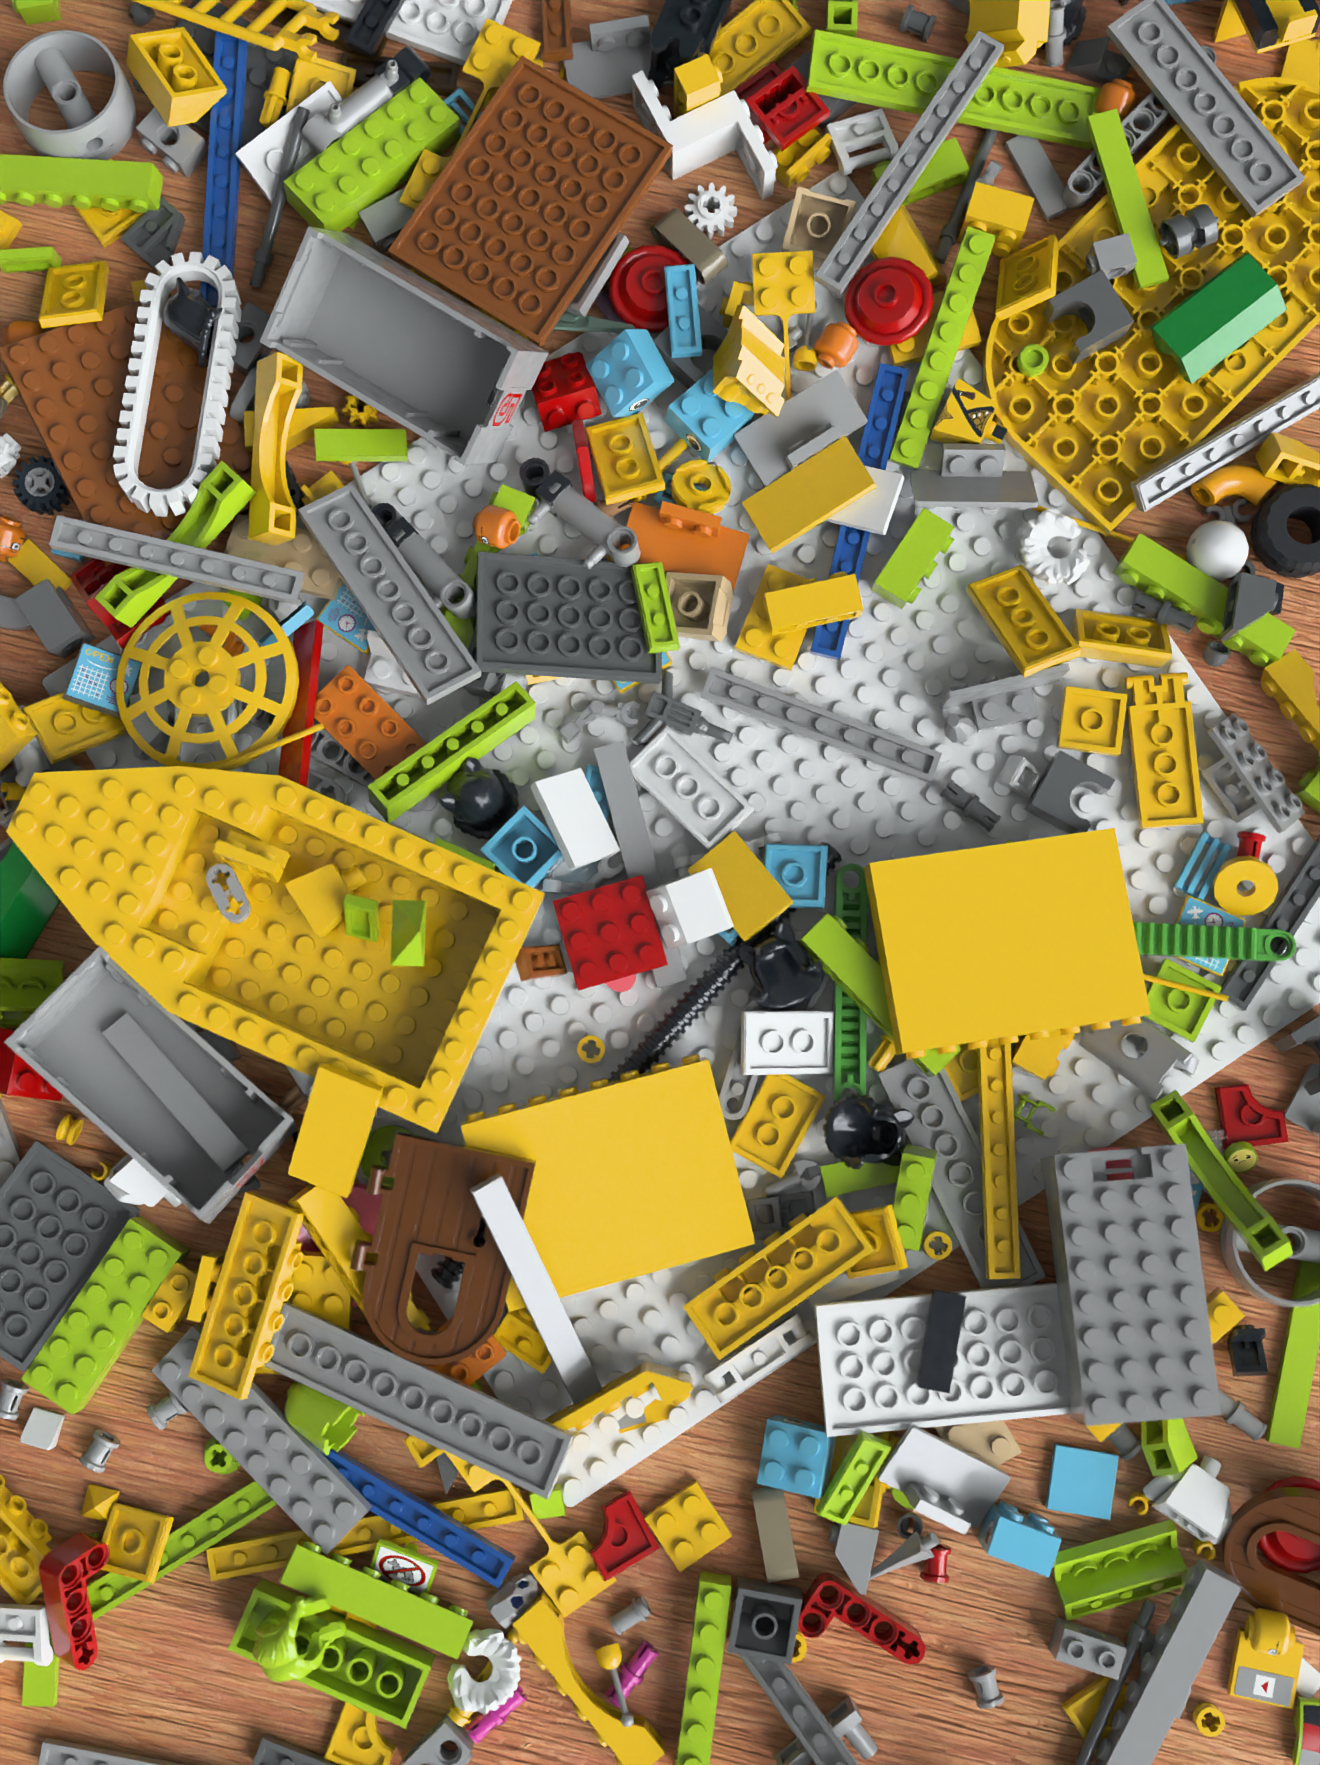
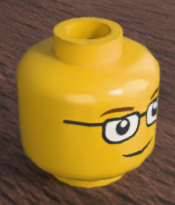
[1245,1608,1296,1656]

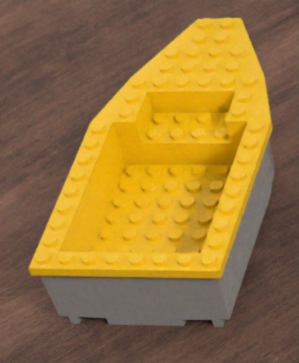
[6,766,545,1133]

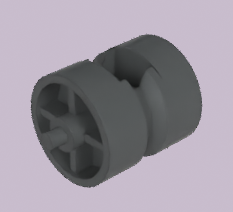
[1160,203,1219,259]

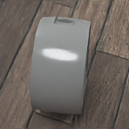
[3,30,136,160]
[1220,1177,1320,1308]

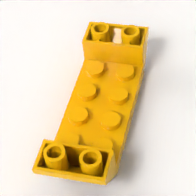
[544,1361,693,1431]

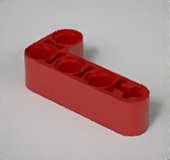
[39,1532,110,1670]
[798,1573,925,1665]

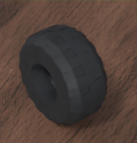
[1250,483,1320,578]

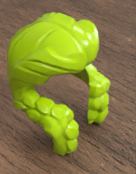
[253,1594,346,1682]

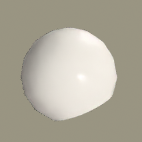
[1186,520,1249,581]

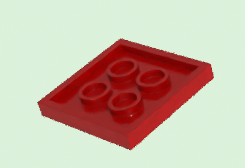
[553,875,668,991]

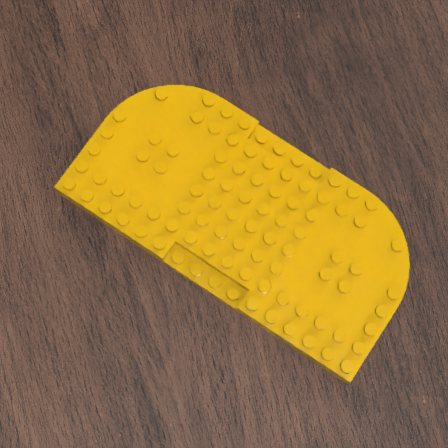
[982,77,1320,537]

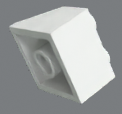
[646,868,734,949]

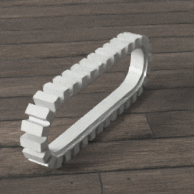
[113,252,242,517]

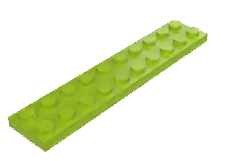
[806,29,1101,149]

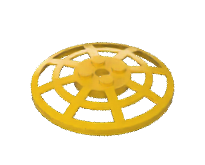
[116,591,299,771]

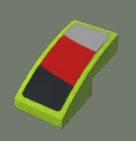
[1291,1697,1320,1765]

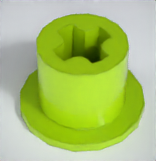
[204,1436,240,1475]

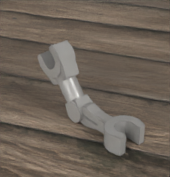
[559,700,640,744]
[542,856,625,894]

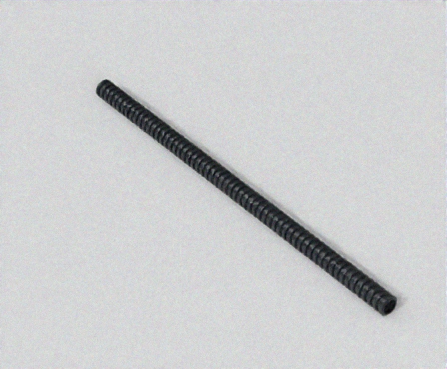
[430,842,842,1290]

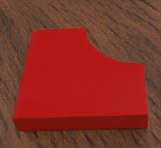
[572,419,597,502]
[1214,1084,1289,1150]
[588,1490,660,1582]

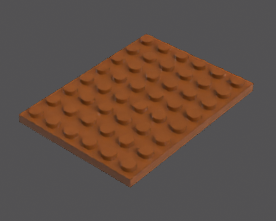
[388,55,673,348]
[0,292,252,567]

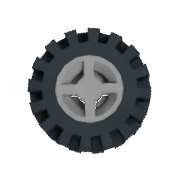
[13,456,70,515]

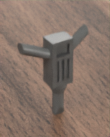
[633,670,734,744]

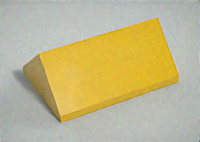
[870,204,948,287]
[1072,609,1172,668]

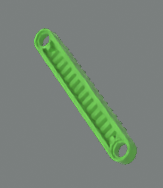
[833,863,867,1102]
[1133,922,1296,962]

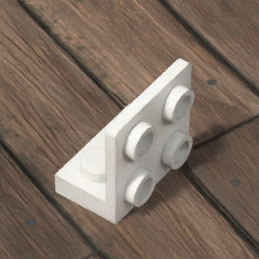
[364,630,422,699]

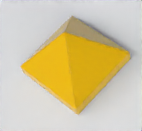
[81,1483,120,1522]

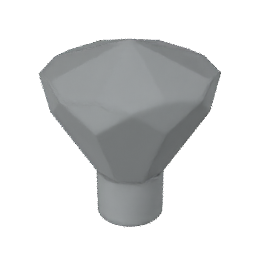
[944,714,973,743]

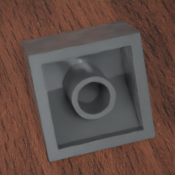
[727,1576,802,1665]

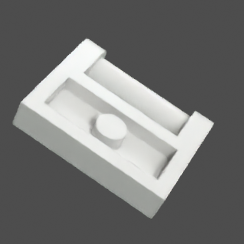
[825,108,899,176]
[0,1603,54,1666]

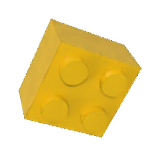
[957,181,1035,257]

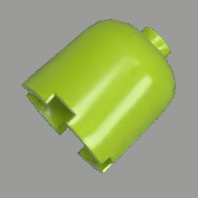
[284,1381,365,1455]

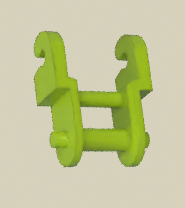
[1014,1093,1056,1136]

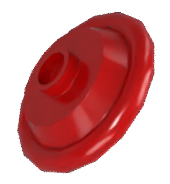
[609,245,697,333]
[844,257,934,346]
[1257,1476,1320,1574]

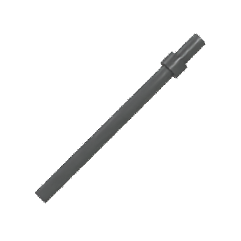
[250,107,310,289]
[934,129,998,264]
[1074,1599,1157,1765]

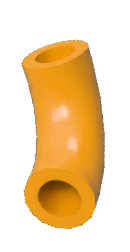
[1190,464,1277,507]

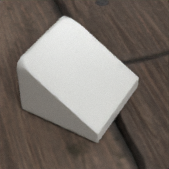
[997,755,1044,799]
[20,1407,65,1450]

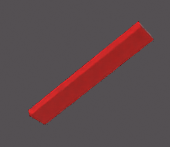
[278,620,324,788]

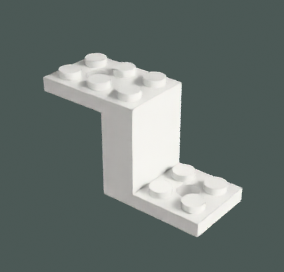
[632,70,778,200]

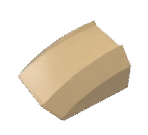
[781,187,856,271]
[665,572,733,642]

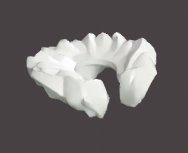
[1019,509,1091,585]
[447,1628,521,1714]

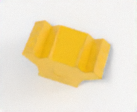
[964,0,1050,68]
[712,305,785,417]

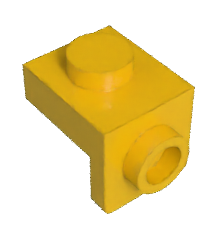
[719,281,754,329]

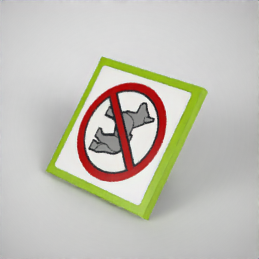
[370,1538,439,1596]

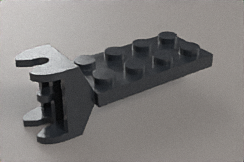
[648,0,732,92]

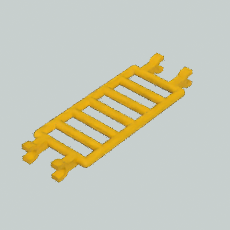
[131,0,339,63]

